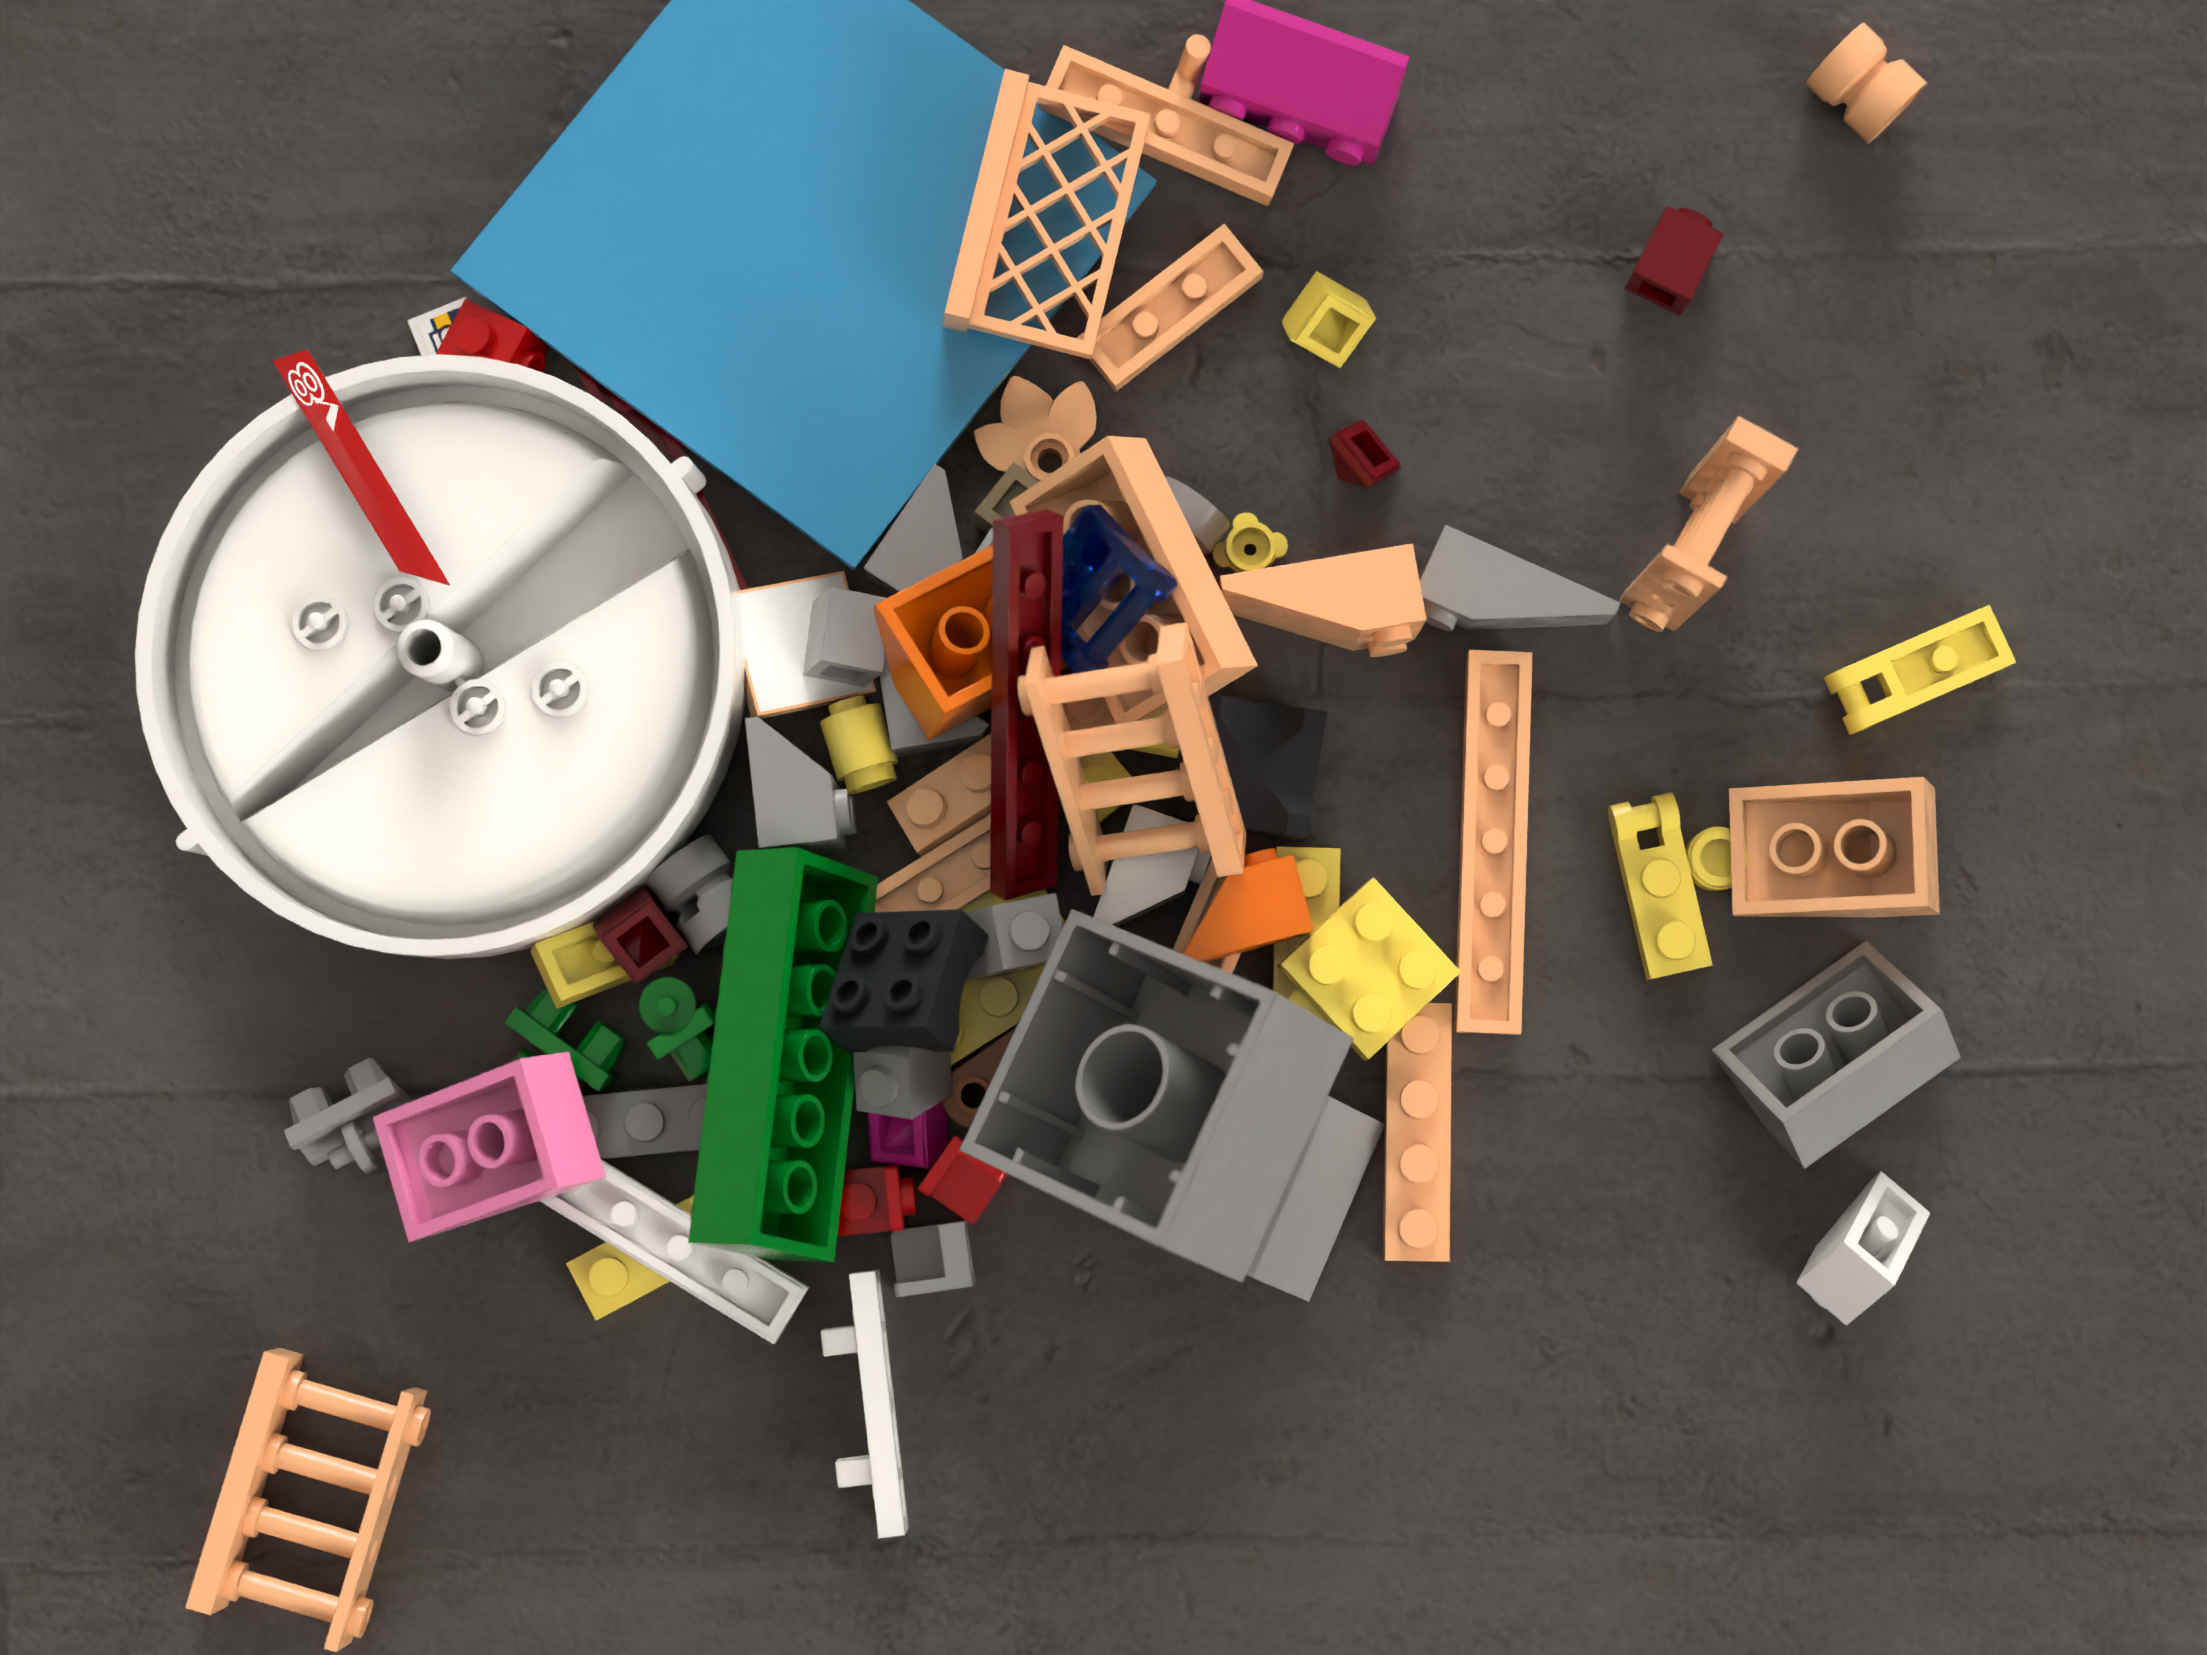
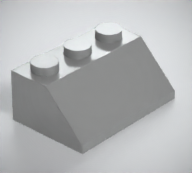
[1712,941,1961,1169]
[1246,1096,1385,1302]

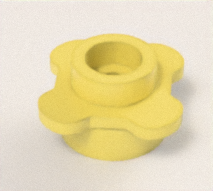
[1213,513,1288,573]

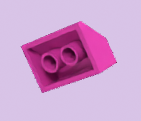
[1199,0,1410,166]

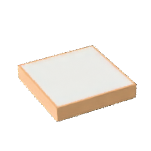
[728,571,876,719]

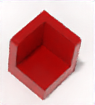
[917,1135,1009,1225]

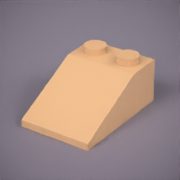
[1218,543,1427,657]
[1729,777,1940,917]

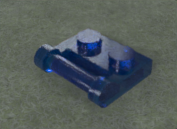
[1061,505,1177,674]

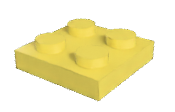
[1277,877,1461,1061]

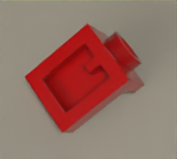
[837,1165,917,1237]

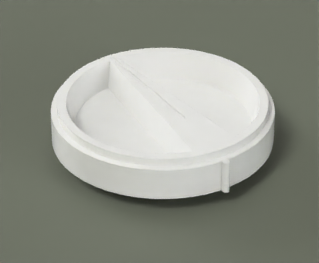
[135,354,746,959]

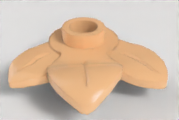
[974,376,1097,481]

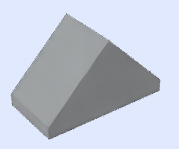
[879,654,991,757]

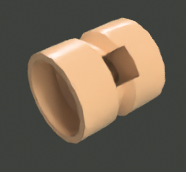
[1805,22,1927,144]

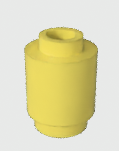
[820,695,898,794]

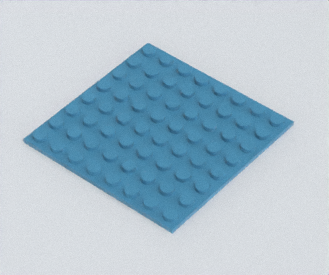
[450,0,1157,571]

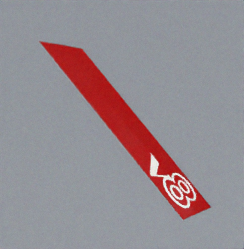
[273,349,451,586]

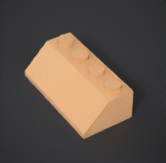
[1010,436,1258,724]

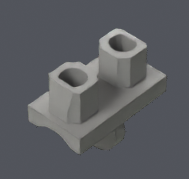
[284,1058,412,1174]

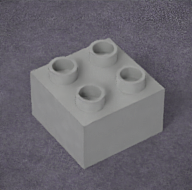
[960,909,1354,1282]

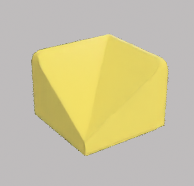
[1282,271,1376,368]

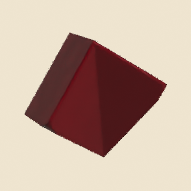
[593,885,688,985]

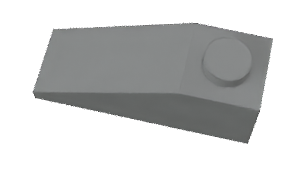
[1420,525,1621,632]

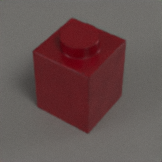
[1624,206,1724,316]

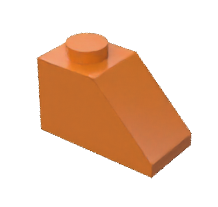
[1183,848,1314,963]

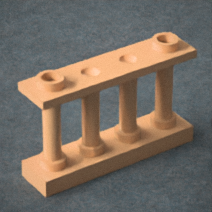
[1619,416,1798,632]
[1018,622,1246,896]
[185,1348,431,1652]

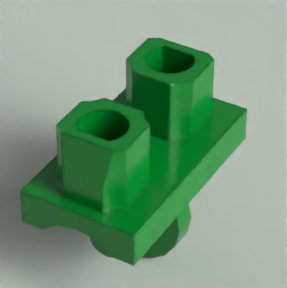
[639,977,716,1082]
[504,988,628,1092]

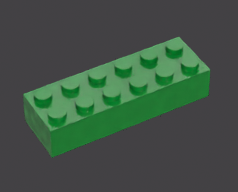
[688,847,878,1262]

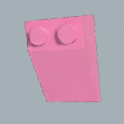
[373,1052,606,1242]

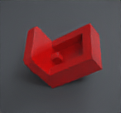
[436,299,549,373]

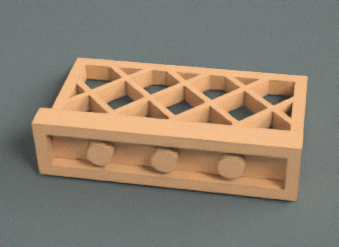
[942,69,1151,360]

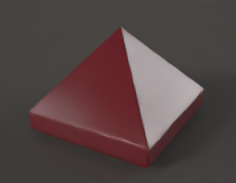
[1328,420,1402,488]

